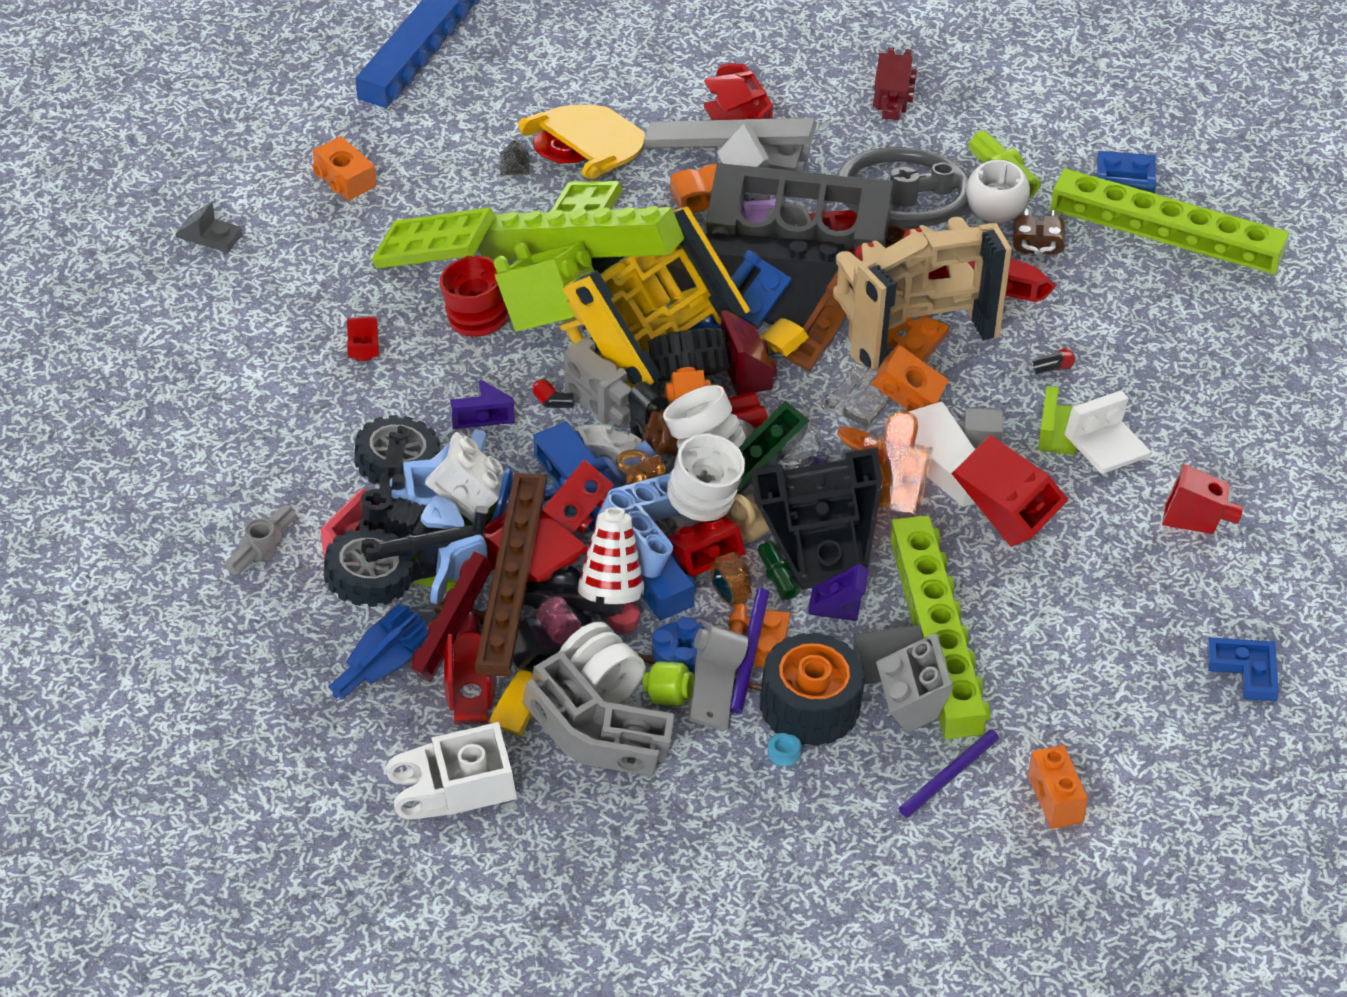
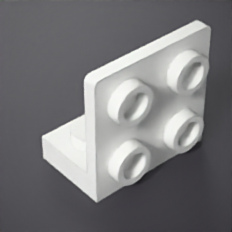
[1064,390,1151,473]
[425,432,504,522]

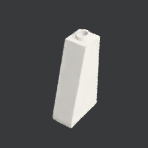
[884,401,975,507]

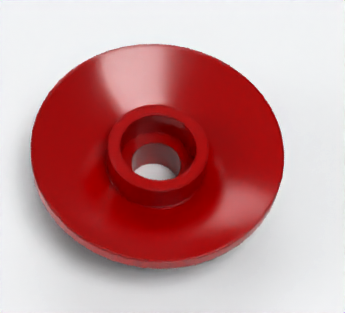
[533,130,586,164]

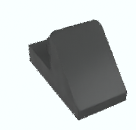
[175,202,242,253]

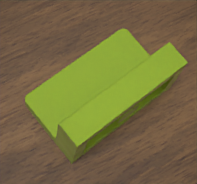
[1038,386,1076,455]

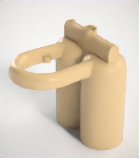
[724,492,770,544]

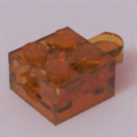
[863,411,933,514]

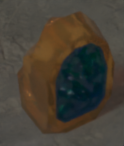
[710,552,752,607]

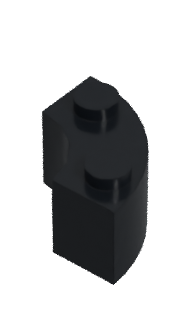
[513,606,593,672]

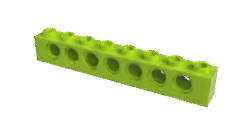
[1050,168,1289,275]
[890,515,991,740]

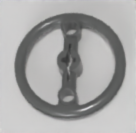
[837,147,969,228]

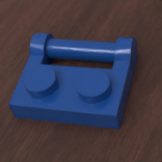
[1097,151,1156,194]
[731,250,792,329]

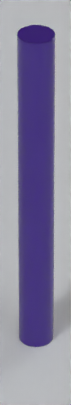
[730,588,770,714]
[899,729,999,818]

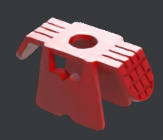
[704,63,773,120]
[444,631,497,725]

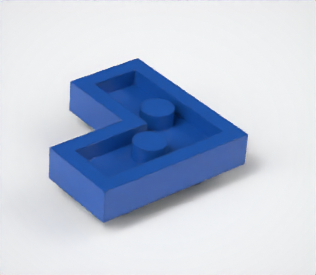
[1207,637,1279,701]

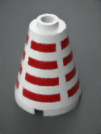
[578,508,644,604]

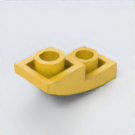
[760,318,809,357]
[489,669,533,737]

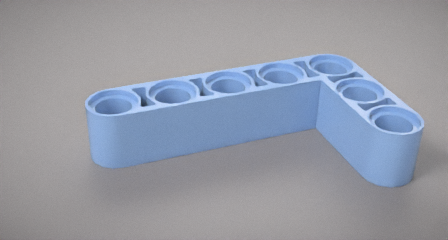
[597,473,680,578]

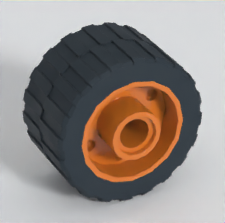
[759,633,865,746]

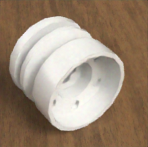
[663,385,746,449]
[667,434,745,522]
[560,622,646,704]

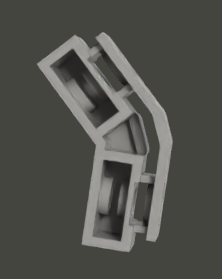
[522,650,674,776]

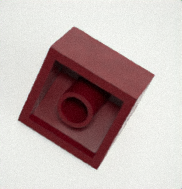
[721,310,777,395]

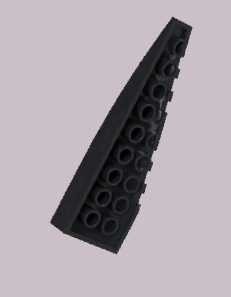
[591,234,844,328]

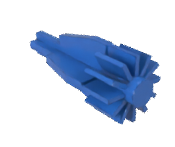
[328,604,428,700]

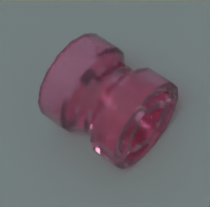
[536,596,582,644]

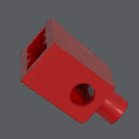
[1162,464,1243,534]

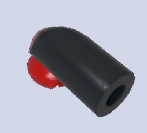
[1032,348,1075,374]
[532,379,574,408]

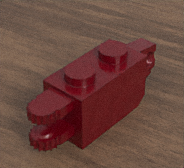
[873,47,917,120]

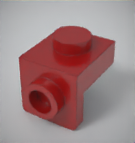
[347,316,379,361]

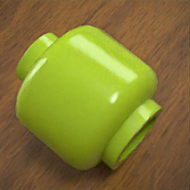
[643,661,694,706]

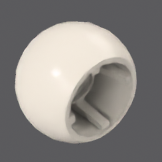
[966,160,1030,223]

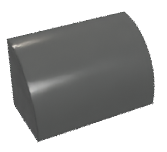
[853,625,923,684]

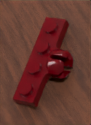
[410,551,493,683]

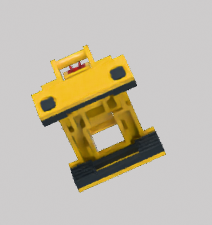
[559,206,750,388]

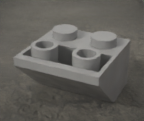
[876,633,953,732]

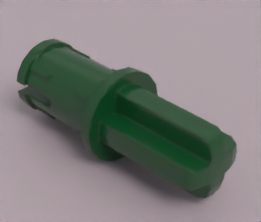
[758,541,800,601]

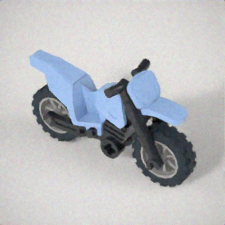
[324,415,488,607]

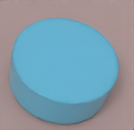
[767,733,802,766]

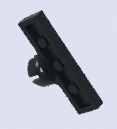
[524,565,625,617]

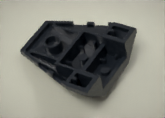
[750,447,883,590]

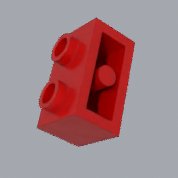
[542,460,614,534]
[667,516,745,577]

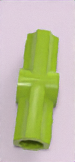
[968,130,1041,198]

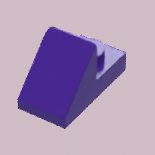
[450,380,515,429]
[808,563,869,621]

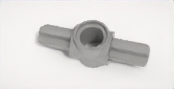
[224,505,296,575]

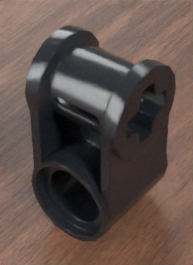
[628,382,669,439]

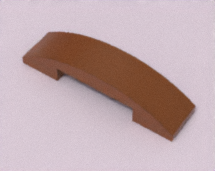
[783,271,854,372]

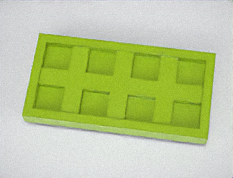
[550,181,623,212]
[371,207,495,269]

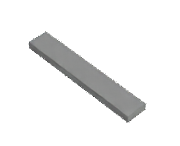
[644,118,817,148]

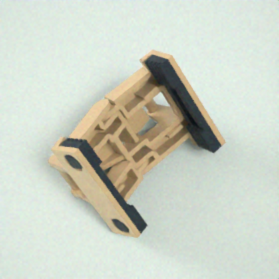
[833,217,1012,379]

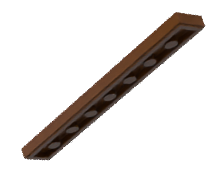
[475,473,547,677]

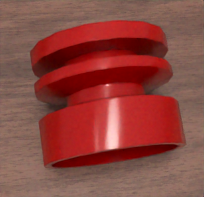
[439,256,510,337]

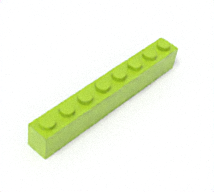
[478,206,684,260]

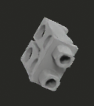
[564,337,632,427]

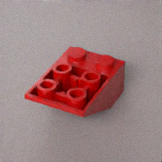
[951,435,1069,547]
[484,510,588,582]

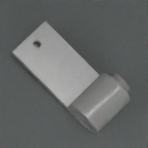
[688,624,748,731]

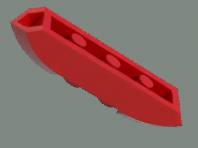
[928,259,1057,302]

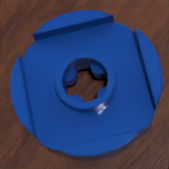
[652,617,705,674]

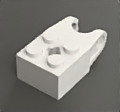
[386,722,517,819]

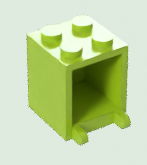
[494,241,594,332]

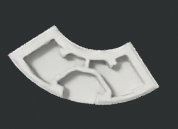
[575,424,641,461]

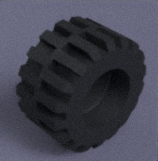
[648,328,730,381]

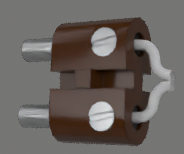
[1013,209,1065,255]

